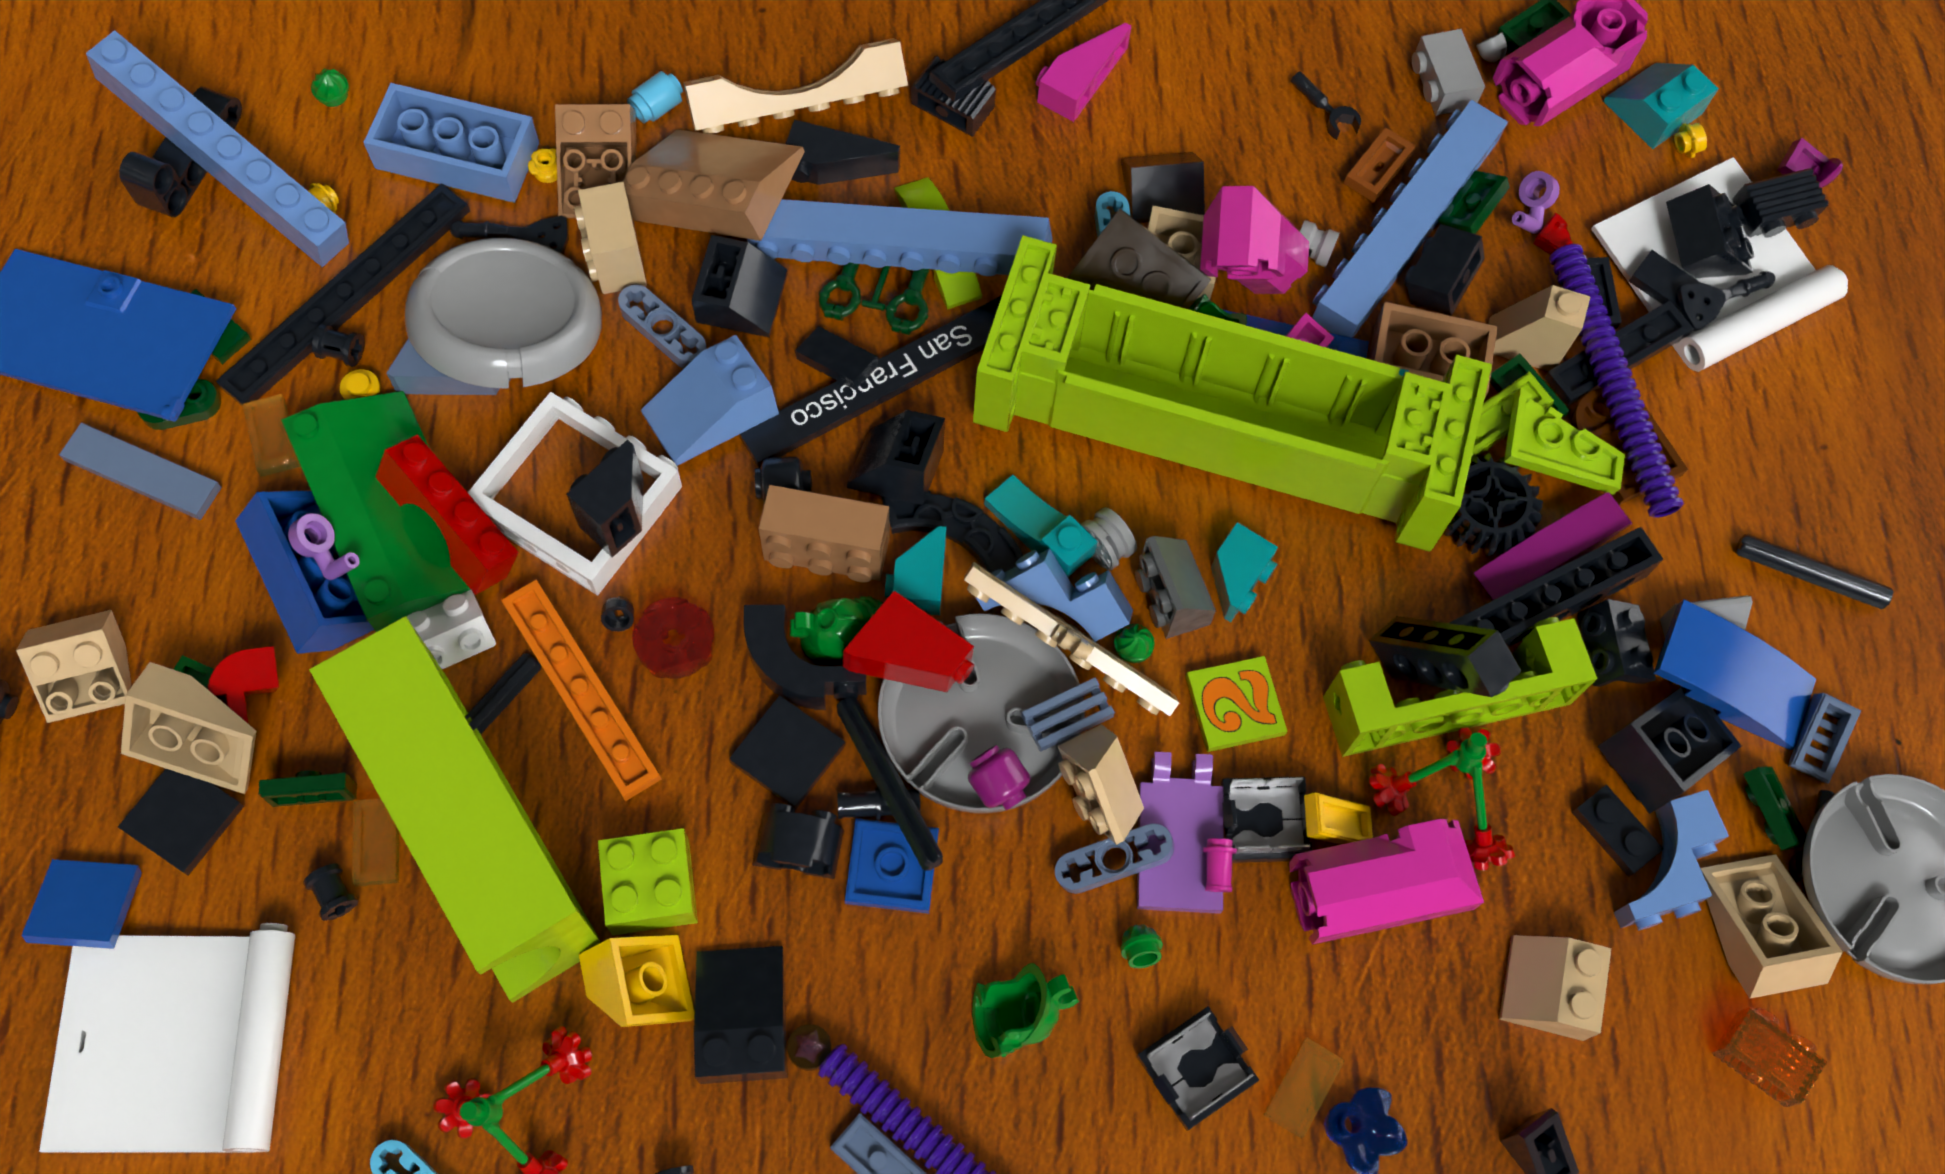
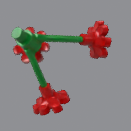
[1369,727,1515,870]
[433,1026,592,1174]

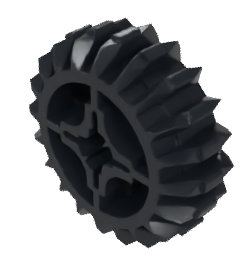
[1445,453,1543,557]

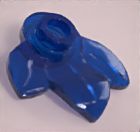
[1324,1087,1408,1174]

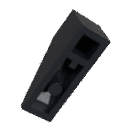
[786,119,900,185]

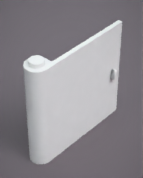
[1591,157,1848,372]
[39,923,295,1153]

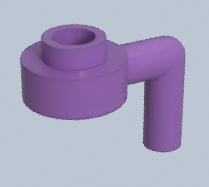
[1512,171,1560,234]
[288,513,360,580]

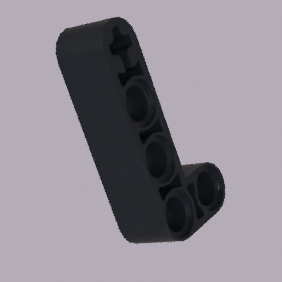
[119,87,242,217]

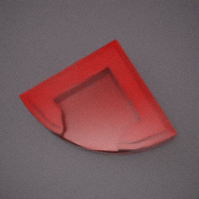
[1533,212,1573,255]

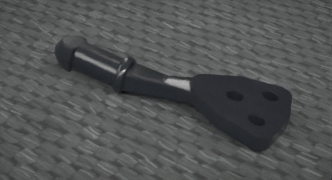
[450,216,569,254]
[1677,271,1776,331]

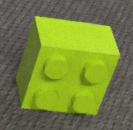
[598,828,698,935]

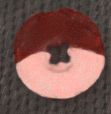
[632,597,716,679]

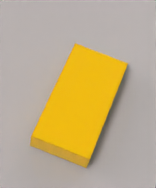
[1304,792,1373,845]

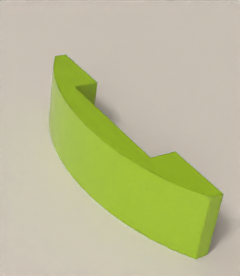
[894,177,982,310]

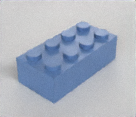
[364,83,539,203]

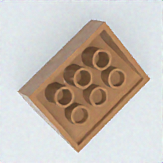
[623,130,805,241]

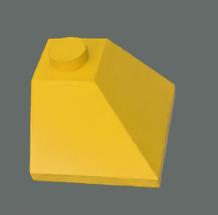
[579,935,695,1027]

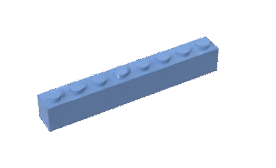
[86,30,349,267]
[1312,100,1508,338]
[747,199,1053,276]

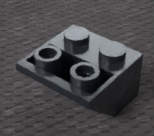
[1666,184,1754,278]
[692,235,788,338]
[847,410,945,505]
[566,439,643,558]

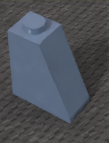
[386,338,511,395]

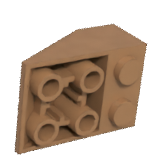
[555,104,637,218]

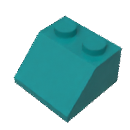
[1603,63,1719,149]

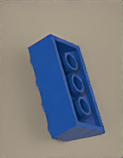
[235,491,374,654]

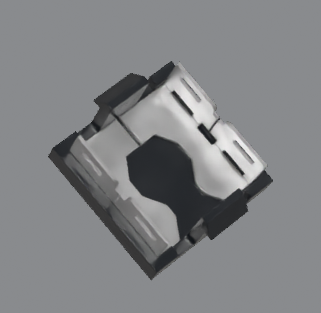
[1221,777,1312,863]
[1136,1006,1259,1131]

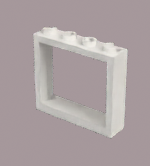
[468,392,682,596]

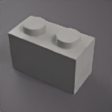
[1412,29,1485,116]

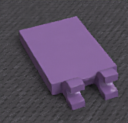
[1137,752,1223,914]

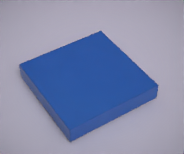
[845,819,939,914]
[21,859,142,949]

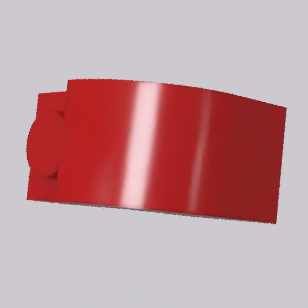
[206,646,279,723]

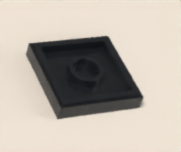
[729,695,846,810]
[118,769,244,876]

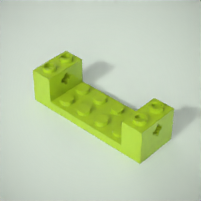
[1323,617,1597,757]

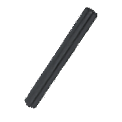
[837,697,943,871]

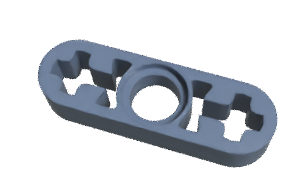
[618,285,707,369]
[1055,824,1174,894]

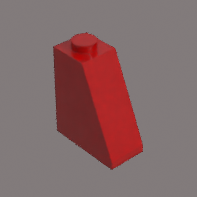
[843,591,975,693]

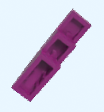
[1474,492,1632,601]

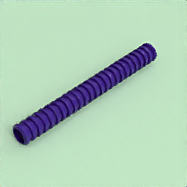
[1549,244,1684,518]
[818,1044,997,1174]

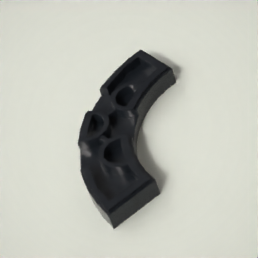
[881,491,1023,573]

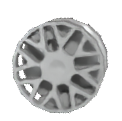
[1080,507,1137,570]

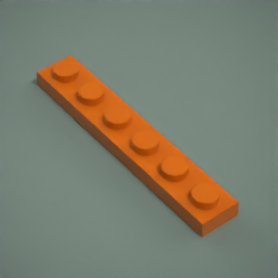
[501,579,662,802]

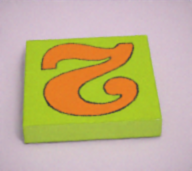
[1186,656,1287,752]

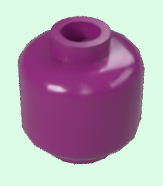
[968,744,1030,810]

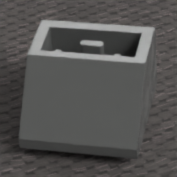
[1135,536,1216,639]

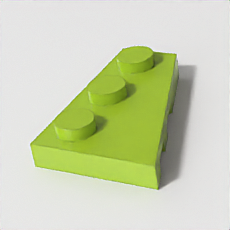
[1504,388,1625,495]

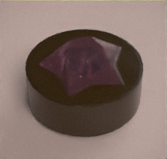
[787,1024,832,1071]

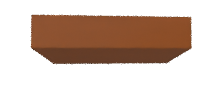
[1344,127,1416,202]

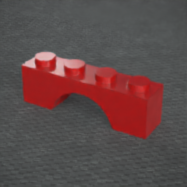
[375,434,519,595]

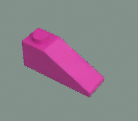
[1036,23,1131,122]

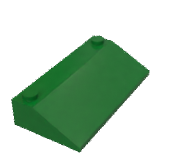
[281,391,492,632]

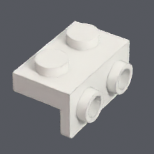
[407,590,496,669]

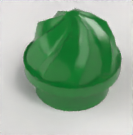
[311,68,349,107]
[1114,624,1155,663]
[1120,924,1163,968]

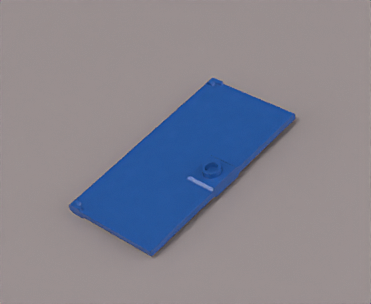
[0,249,236,422]

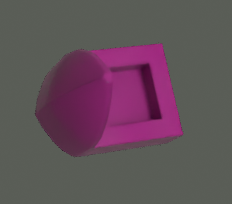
[1777,138,1843,188]

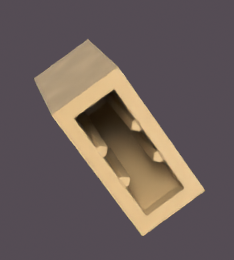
[1488,285,1590,371]

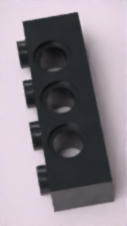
[1369,616,1521,697]

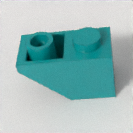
[1211,522,1278,622]

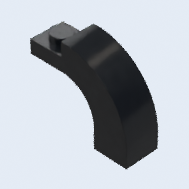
[744,605,867,710]

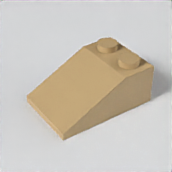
[121,662,257,794]
[1700,854,1843,999]

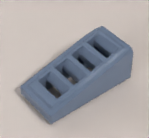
[1788,693,1861,784]

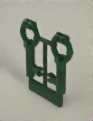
[819,262,930,335]

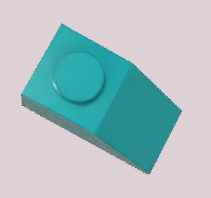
[885,526,946,615]

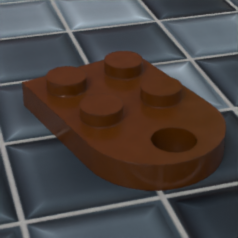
[1571,388,1688,505]

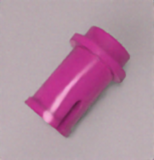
[1202,838,1237,892]

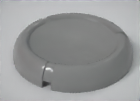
[405,238,602,388]
[878,614,1085,813]
[1802,774,1945,984]

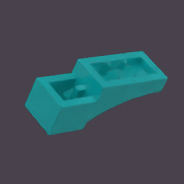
[984,475,1098,577]

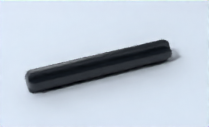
[1736,534,1894,609]
[465,653,541,734]

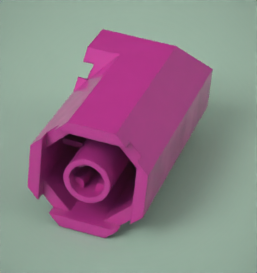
[1493,0,1648,126]
[1200,186,1309,294]
[1289,819,1484,945]

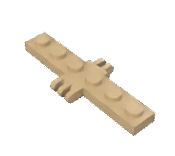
[964,562,1179,716]

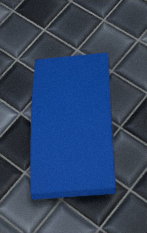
[1653,599,1816,751]

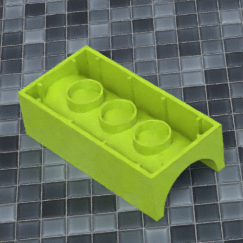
[309,616,601,1003]

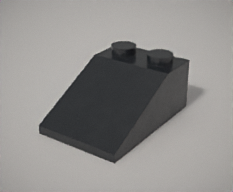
[1597,687,1742,814]
[694,946,788,1084]

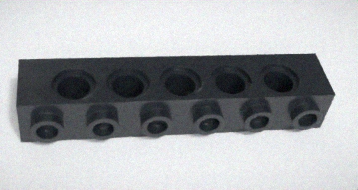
[1449,527,1664,647]

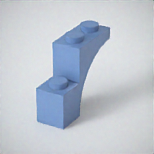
[976,548,1133,642]
[1614,790,1729,931]

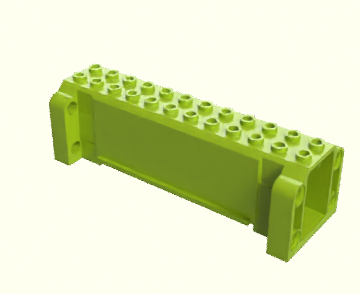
[973,235,1492,552]

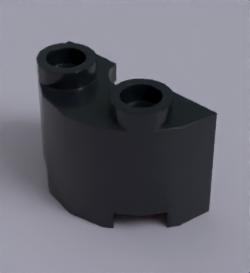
[752,803,844,879]

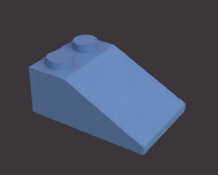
[641,335,779,466]

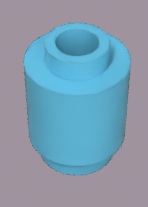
[627,71,683,123]

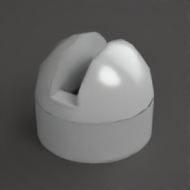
[1476,32,1507,63]

